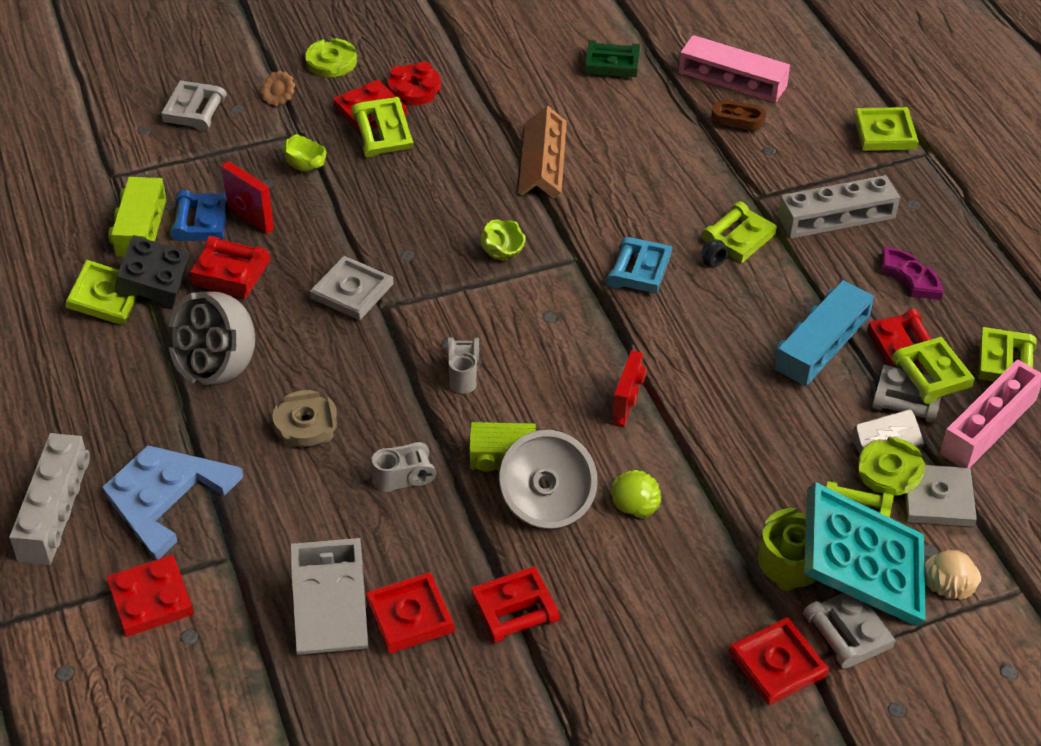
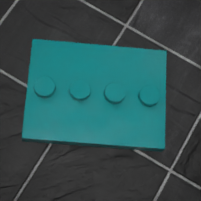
[804,482,926,626]

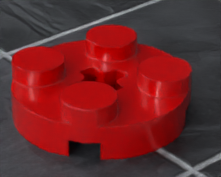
[388,61,441,106]

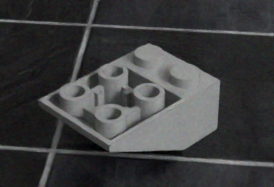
[291,538,368,655]

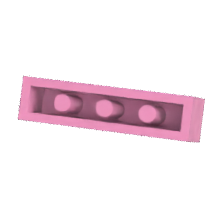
[679,35,790,103]
[940,359,1041,468]

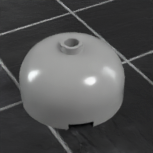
[168,292,255,385]

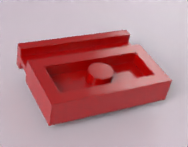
[612,350,647,428]

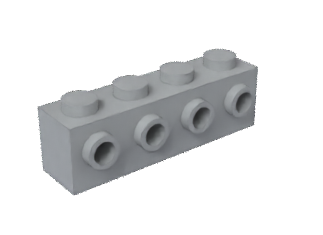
[778,175,900,239]
[9,433,90,565]

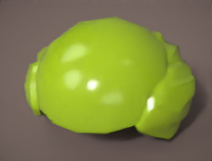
[282,134,326,172]
[480,220,526,261]
[611,470,661,519]

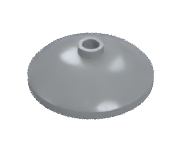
[499,430,598,529]

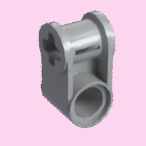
[448,337,479,394]
[372,442,437,492]

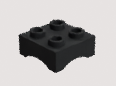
[114,235,190,309]

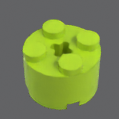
[758,508,817,591]

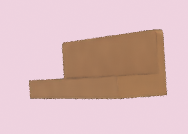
[518,106,567,198]

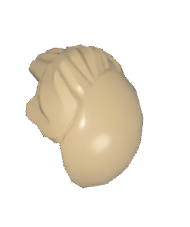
[924,550,981,600]

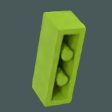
[109,177,166,257]

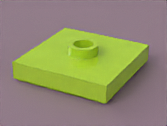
[853,107,918,151]
[66,260,138,326]

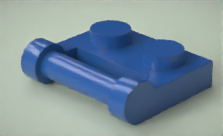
[170,190,228,241]

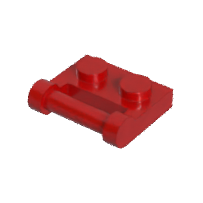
[190,236,267,293]
[867,309,932,369]
[471,566,560,644]

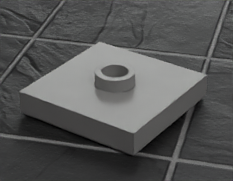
[310,256,393,320]
[905,465,977,527]

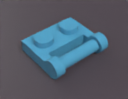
[606,237,672,294]

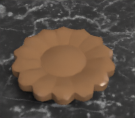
[261,71,295,107]

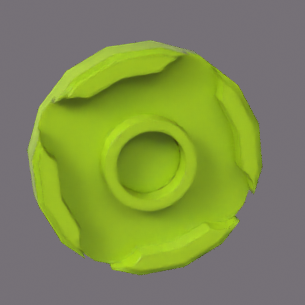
[305,38,357,77]
[858,437,925,495]

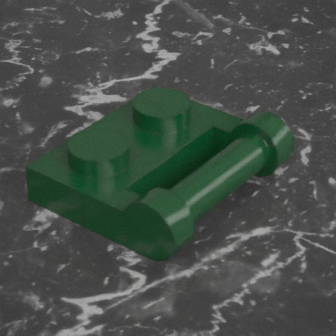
[585,40,640,78]

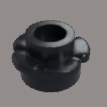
[702,239,728,267]

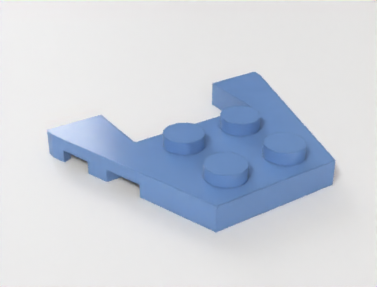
[103,446,243,560]

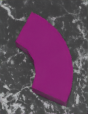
[881,247,943,300]

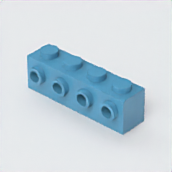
[774,280,874,386]

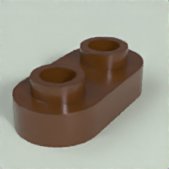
[712,100,766,131]

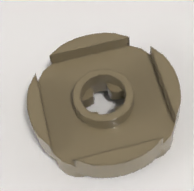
[273,390,338,448]

